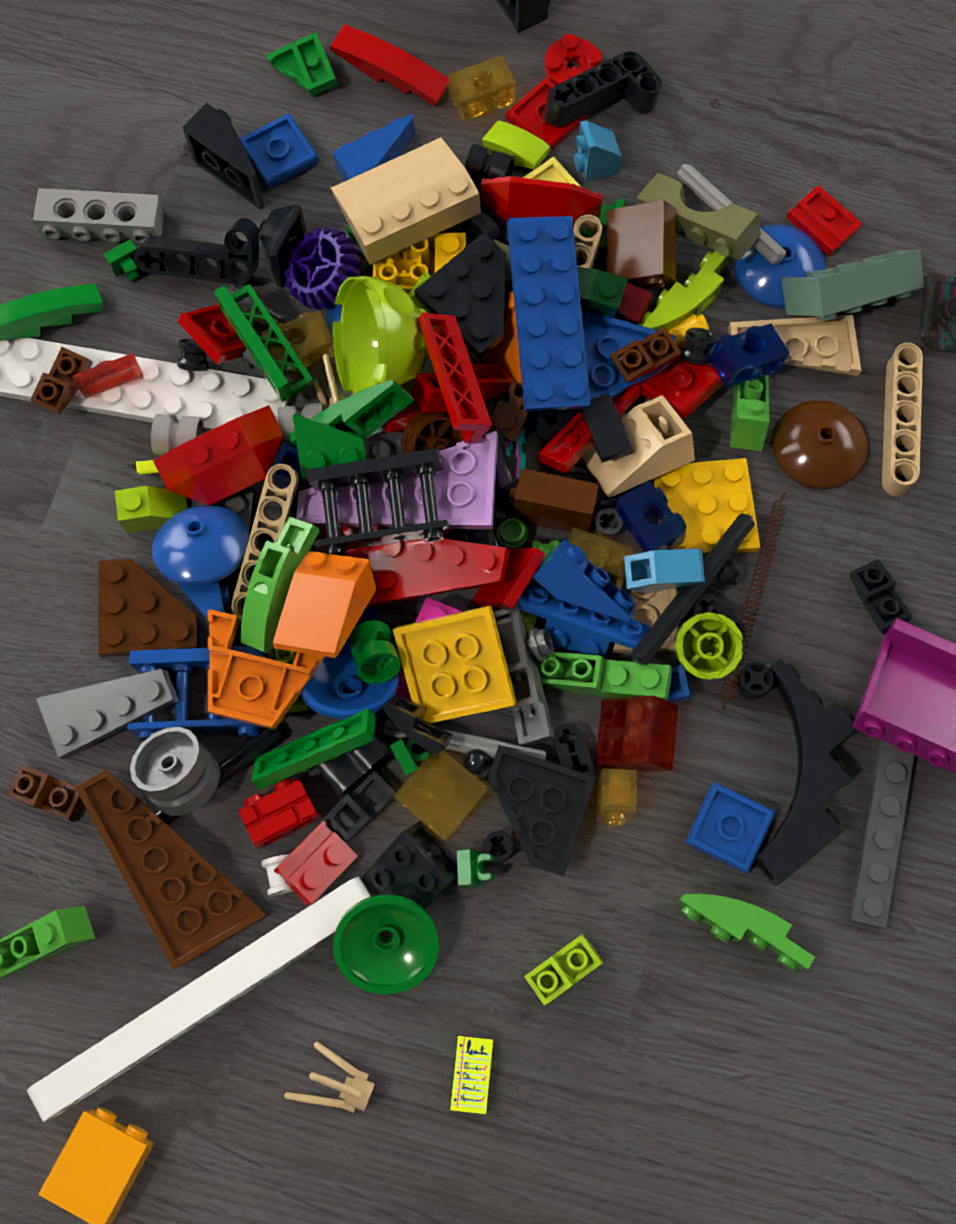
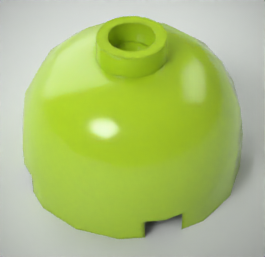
[675,612,743,680]

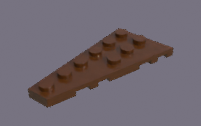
[75,770,267,970]

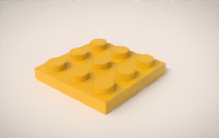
[652,458,760,557]
[393,605,517,723]

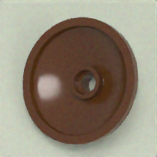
[772,400,868,490]

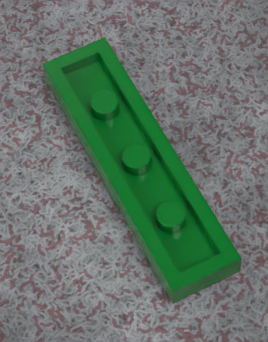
[252,708,376,790]

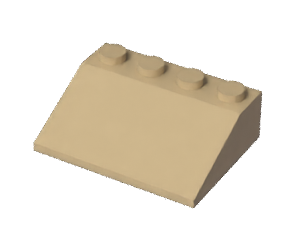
[331,137,481,264]

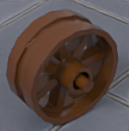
[401,412,464,453]

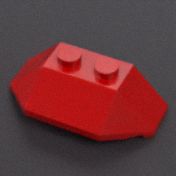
[481,176,603,228]
[153,405,284,506]

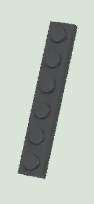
[849,739,914,929]

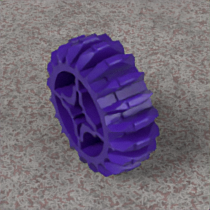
[283,226,363,311]

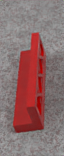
[418,313,492,444]

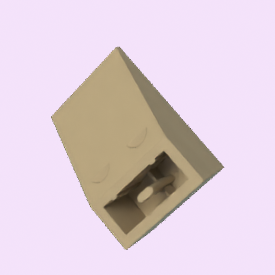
[581,395,695,498]

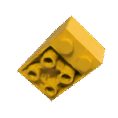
[373,233,467,294]

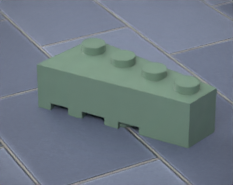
[781,250,924,321]

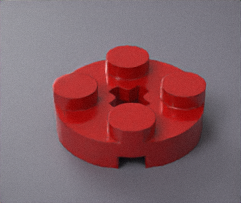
[544,34,602,85]

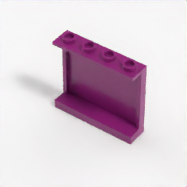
[853,618,956,773]

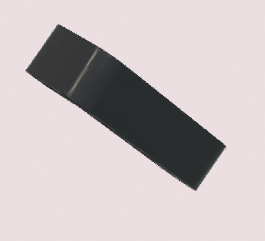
[544,51,662,127]
[134,218,259,285]

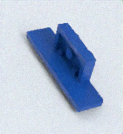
[517,584,650,659]

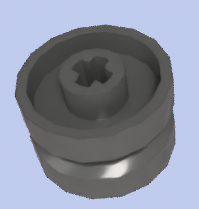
[130,727,220,816]

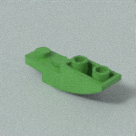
[241,517,320,654]
[537,652,673,702]
[676,894,815,972]

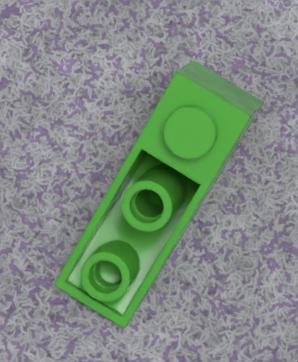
[730,361,769,452]
[0,906,95,979]

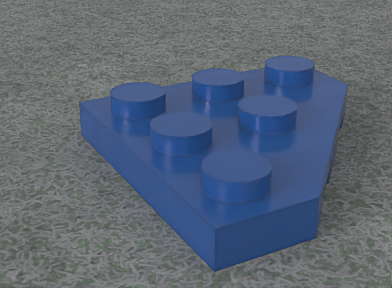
[582,311,676,399]

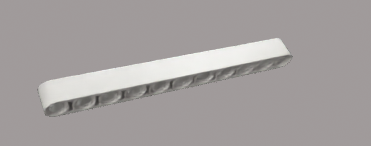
[27,876,371,1123]

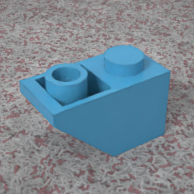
[574,120,622,182]
[624,549,705,594]

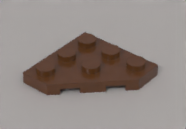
[98,559,199,657]

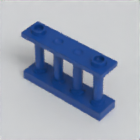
[128,646,268,741]

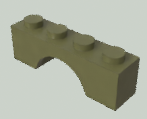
[636,173,761,261]

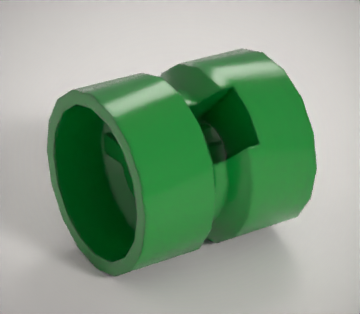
[349,620,400,684]

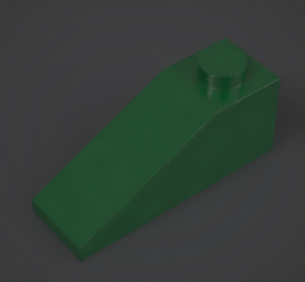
[577,267,627,318]

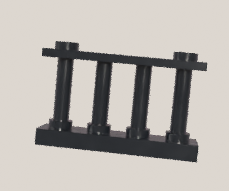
[306,448,452,556]

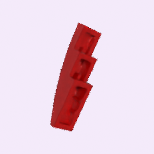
[329,24,450,107]

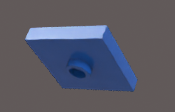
[239,113,319,189]
[684,781,775,874]

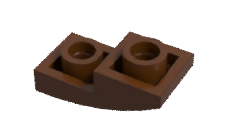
[610,327,681,383]
[30,346,93,414]
[7,765,83,823]

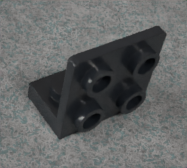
[364,821,458,910]

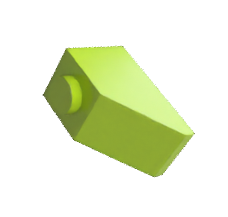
[115,486,188,534]

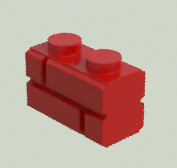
[238,778,320,850]

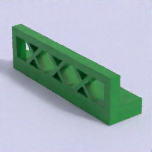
[213,284,315,402]

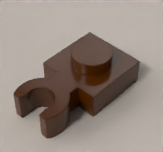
[490,382,529,443]

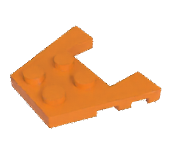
[208,609,325,730]

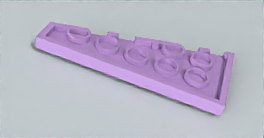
[296,431,498,529]

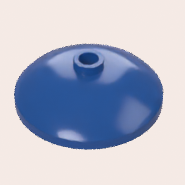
[735,225,826,308]
[152,505,250,586]
[300,642,399,719]

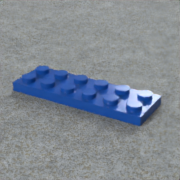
[507,216,591,412]

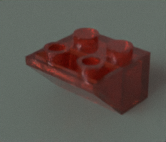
[595,695,679,772]

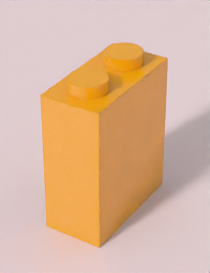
[38,1107,154,1224]

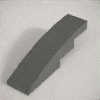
[493,604,555,747]

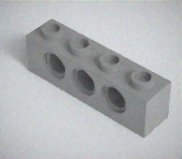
[33,188,165,244]

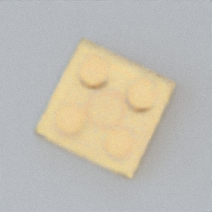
[393,750,489,842]

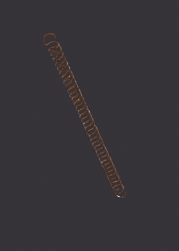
[721,492,787,710]

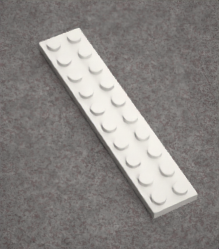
[0,338,291,432]

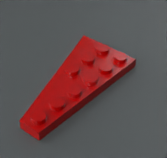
[317,527,510,607]

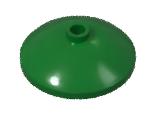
[333,895,439,995]

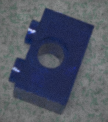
[709,323,790,389]
[615,480,687,552]

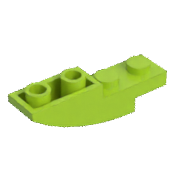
[639,250,729,331]

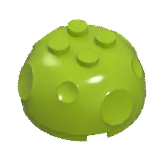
[333,276,431,394]

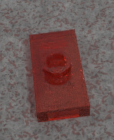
[73,353,144,398]

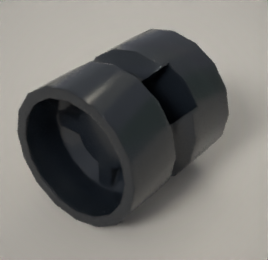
[464,143,515,187]

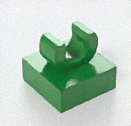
[104,239,141,282]
[389,738,429,775]
[457,849,496,888]

